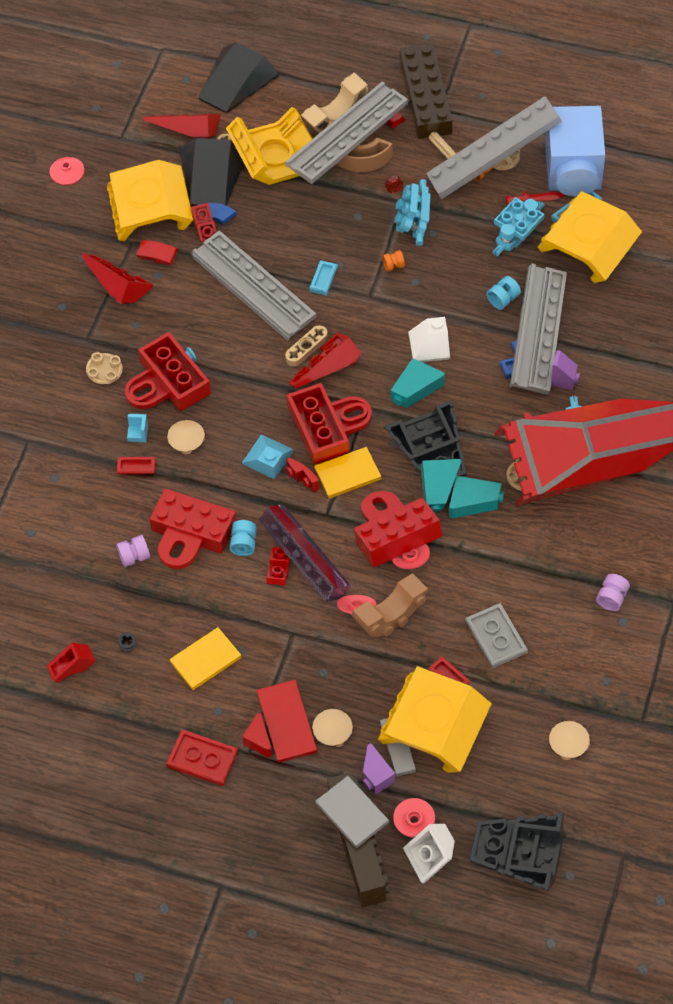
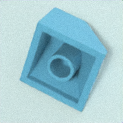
[242,435,294,479]

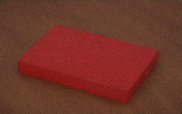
[166,729,238,786]

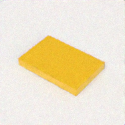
[314,447,381,499]
[170,627,241,690]

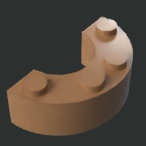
[327,120,393,173]
[352,573,428,637]

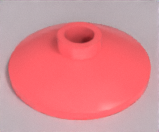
[50,157,85,185]
[392,544,430,569]
[337,595,376,616]
[393,798,435,838]

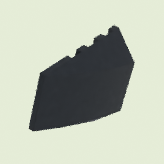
[198,42,279,114]
[180,138,244,206]
[384,399,466,476]
[470,813,564,891]

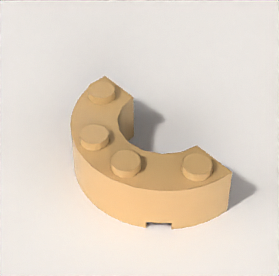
[301,73,368,133]

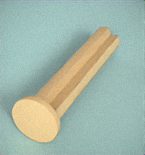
[429,132,456,159]

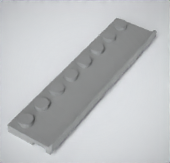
[285,82,408,184]
[426,96,562,199]
[192,231,316,341]
[510,263,567,395]

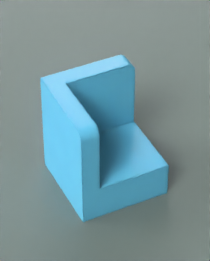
[127,414,148,442]

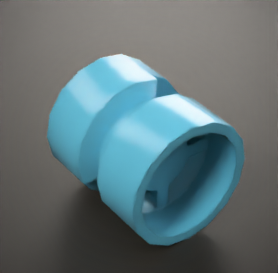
[486,276,521,310]
[230,520,257,556]

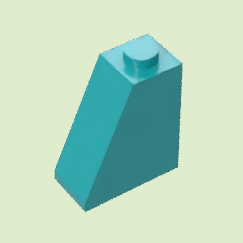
[391,358,445,408]
[420,459,461,512]
[449,476,504,518]

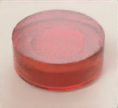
[385,176,403,193]

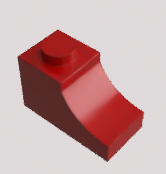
[47,642,95,682]

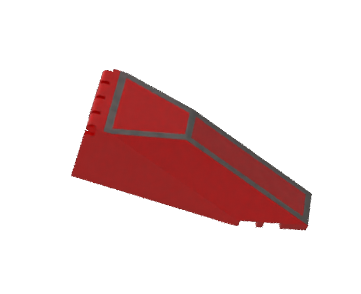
[494,399,673,506]

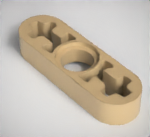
[285,326,328,367]

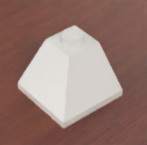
[408,317,450,363]
[403,824,455,883]

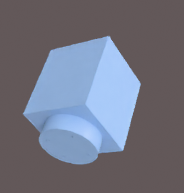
[545,106,605,196]

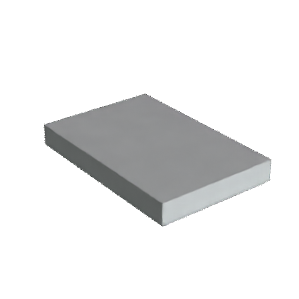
[465,603,528,669]
[316,776,389,848]

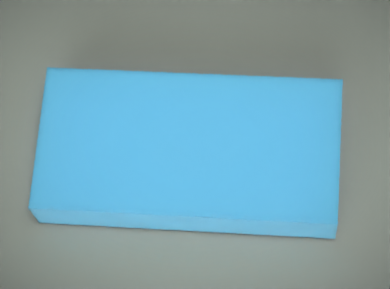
[309,260,338,296]

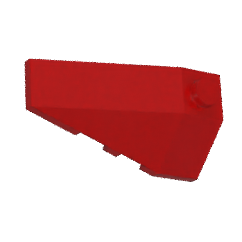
[144,114,220,139]
[81,253,153,304]
[289,332,362,388]

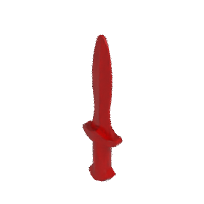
[505,190,565,205]

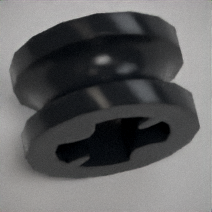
[118,632,136,652]

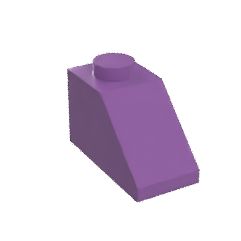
[551,350,580,391]
[362,743,395,795]

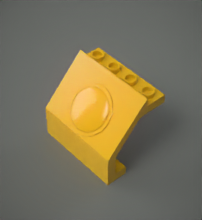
[226,107,313,185]
[107,160,193,242]
[538,191,642,283]
[378,666,492,773]

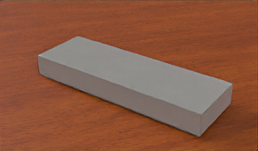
[380,718,416,777]

